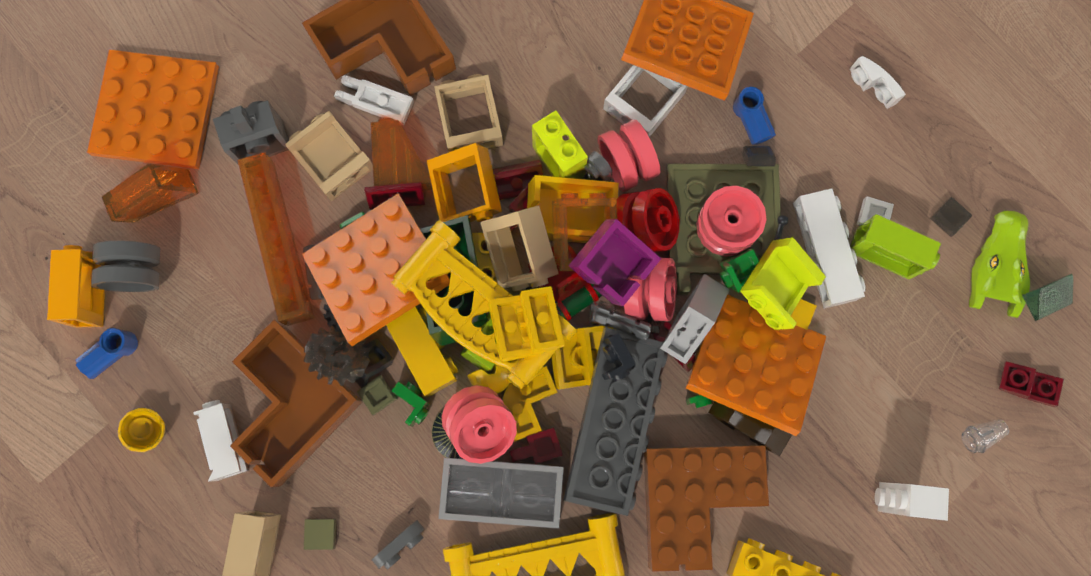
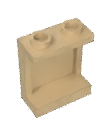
[285,111,375,202]

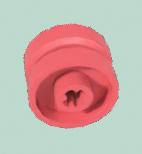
[597,120,661,192]
[696,186,767,257]
[624,258,677,321]
[442,385,517,464]

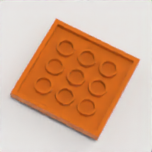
[621,0,754,101]
[87,50,219,169]
[302,194,450,346]
[685,294,826,436]

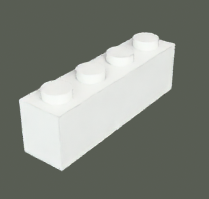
[793,189,865,309]

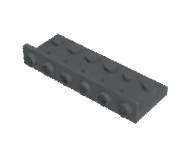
[563,327,668,516]

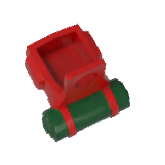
[528,242,603,321]

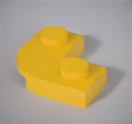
[502,366,558,442]

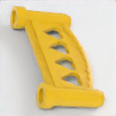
[391,220,577,389]
[443,513,625,576]

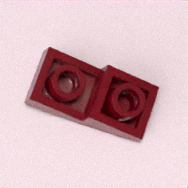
[998,361,1064,408]

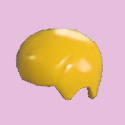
[467,365,511,393]
[118,408,165,453]

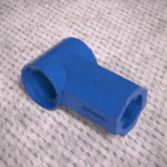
[733,87,776,145]
[75,328,138,379]

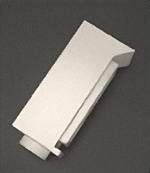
[193,400,249,482]

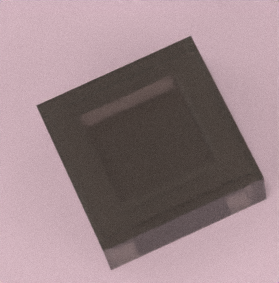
[742,146,776,166]
[930,197,973,237]

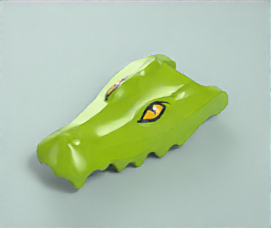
[969,211,1030,318]

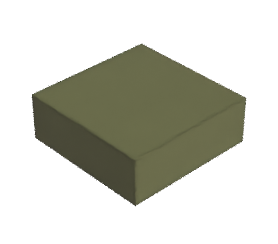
[357,375,397,416]
[304,519,336,550]

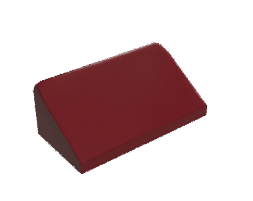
[493,160,544,200]
[364,182,425,210]

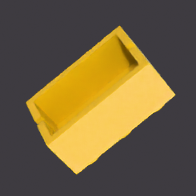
[527,175,619,243]

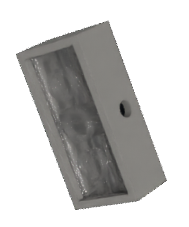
[438,458,563,528]

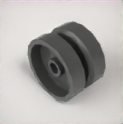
[91,241,161,292]

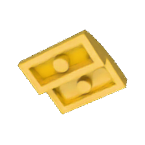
[488,286,565,362]

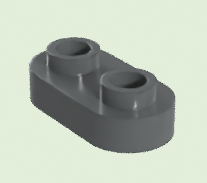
[584,151,612,182]
[372,520,425,570]

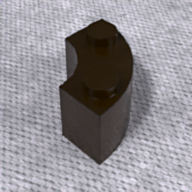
[708,401,792,456]

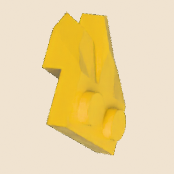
[552,326,616,389]

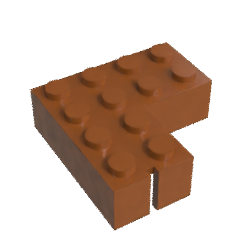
[302,0,456,96]
[230,320,363,488]
[643,446,769,572]

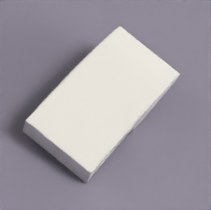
[850,56,906,109]

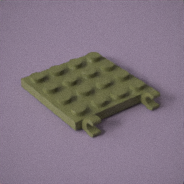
[667,164,782,295]

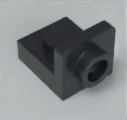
[602,333,636,382]
[345,338,394,388]

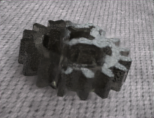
[304,326,370,386]

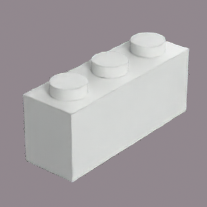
[875,482,949,521]

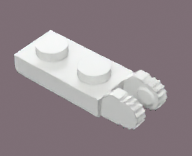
[334,75,414,126]

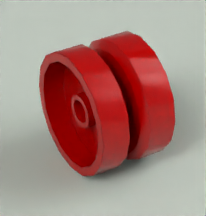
[611,188,680,252]

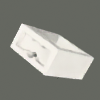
[603,65,688,137]

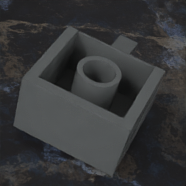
[213,100,289,167]

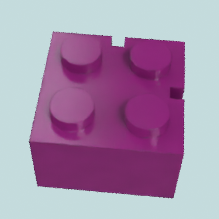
[569,219,661,306]

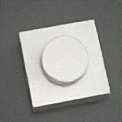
[857,196,894,226]

